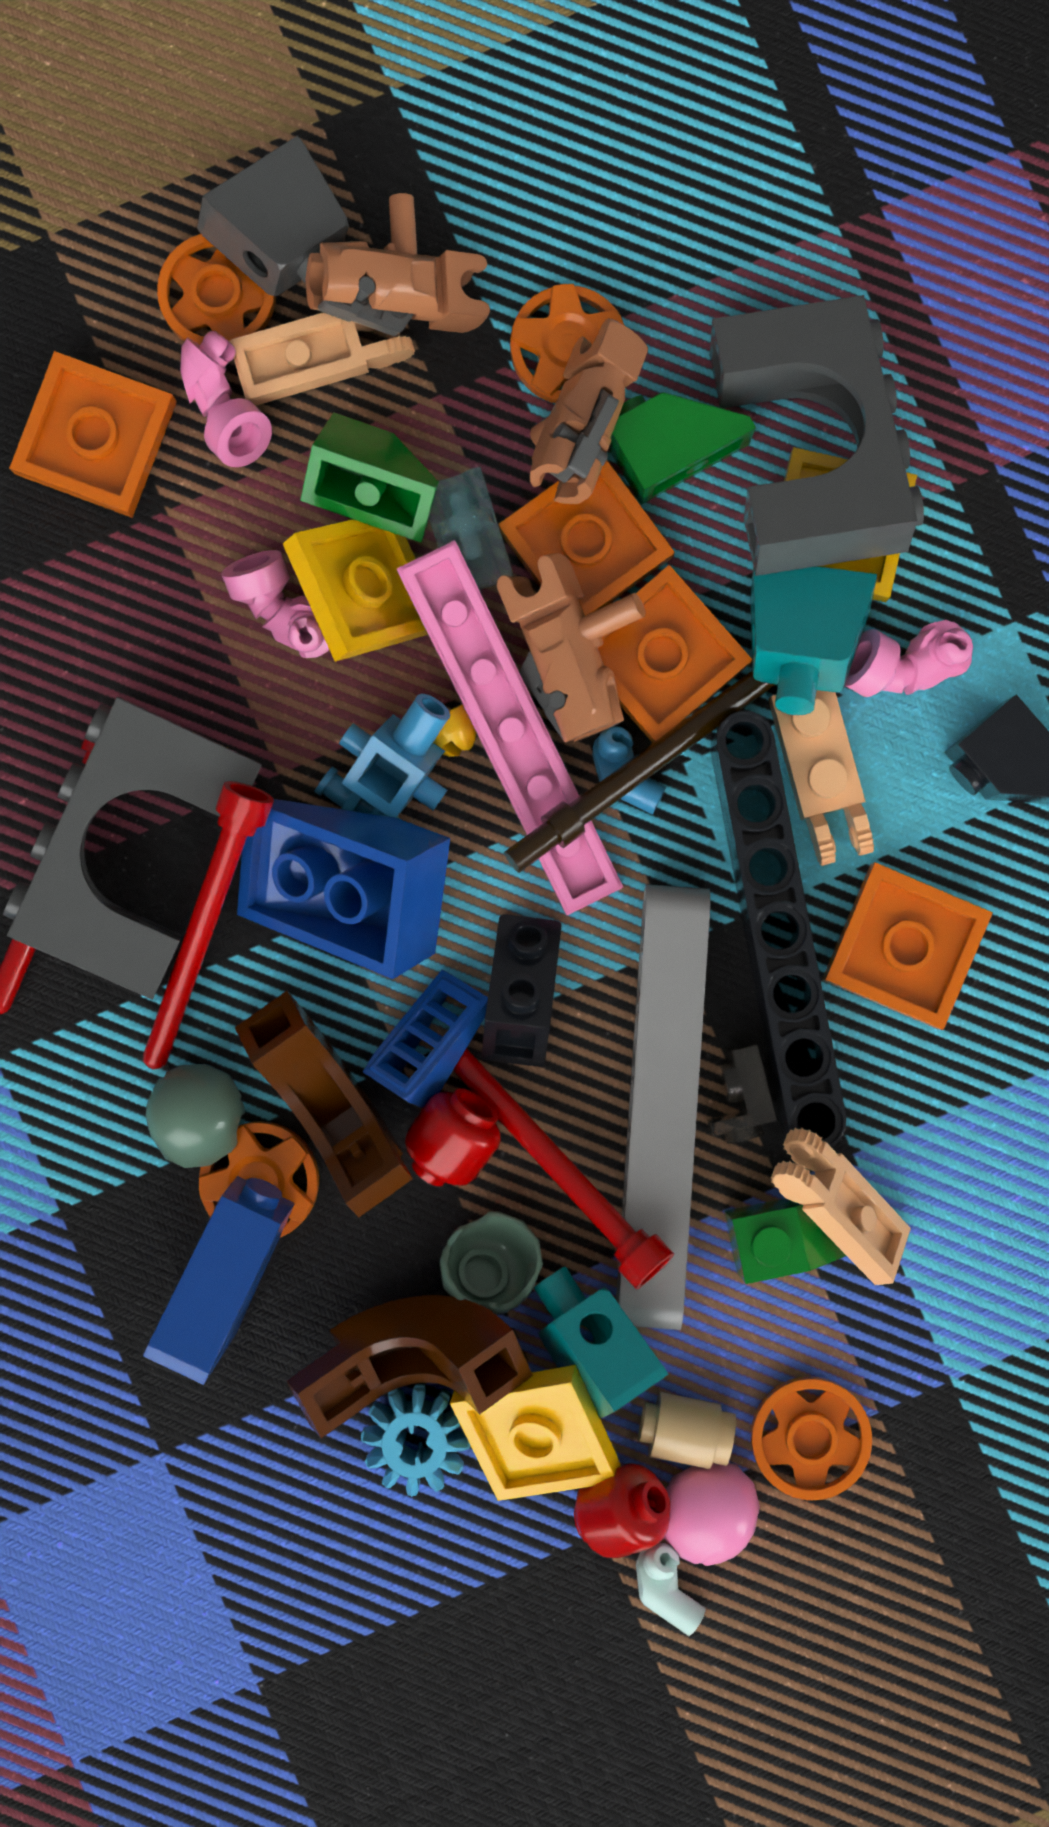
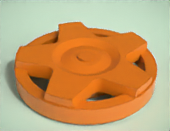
[157,234,276,345]
[510,284,624,404]
[199,1121,319,1238]
[751,1376,872,1500]

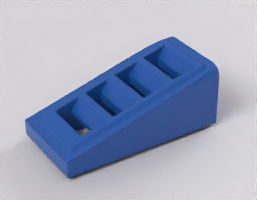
[363,969,488,1108]

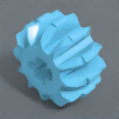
[361,1383,470,1497]

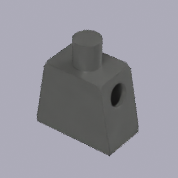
[197,136,349,296]

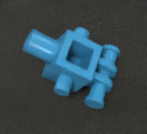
[314,694,450,824]

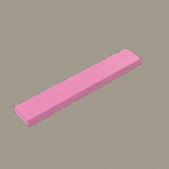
[397,540,624,915]

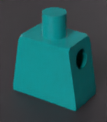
[750,566,877,715]
[533,1266,669,1419]

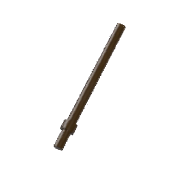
[504,671,776,873]

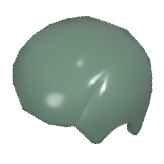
[146,1064,245,1168]
[440,1211,543,1315]

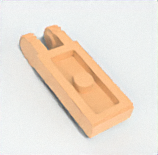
[229,313,415,406]
[768,690,874,866]
[771,1128,911,1285]

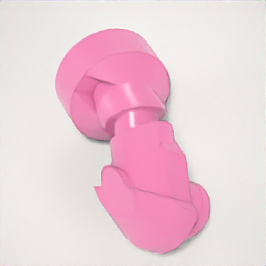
[180,331,272,467]
[221,550,329,659]
[845,620,973,697]

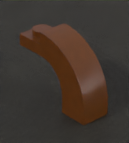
[235,991,413,1218]
[287,1295,533,1438]

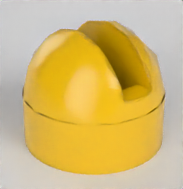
[433,704,477,757]

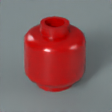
[405,1088,501,1187]
[574,1463,670,1558]

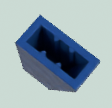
[143,1176,295,1385]

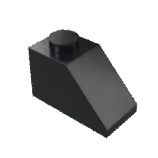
[944,694,1049,804]

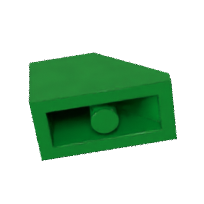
[608,392,756,505]
[300,412,439,543]
[724,1198,846,1284]

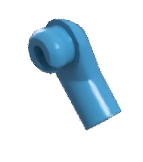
[592,726,666,815]

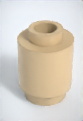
[638,1392,736,1469]

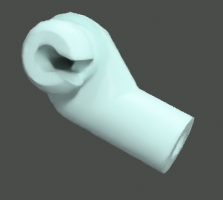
[636,1543,706,1636]

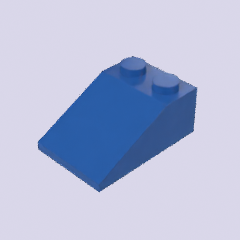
[237,799,451,979]

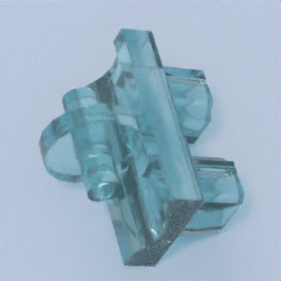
[429,467,514,590]

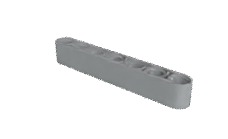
[616,884,710,1330]

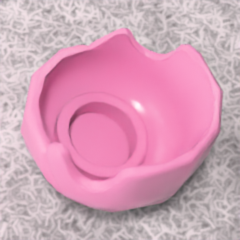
[664,1463,760,1566]

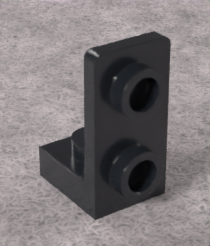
[481,914,562,1068]

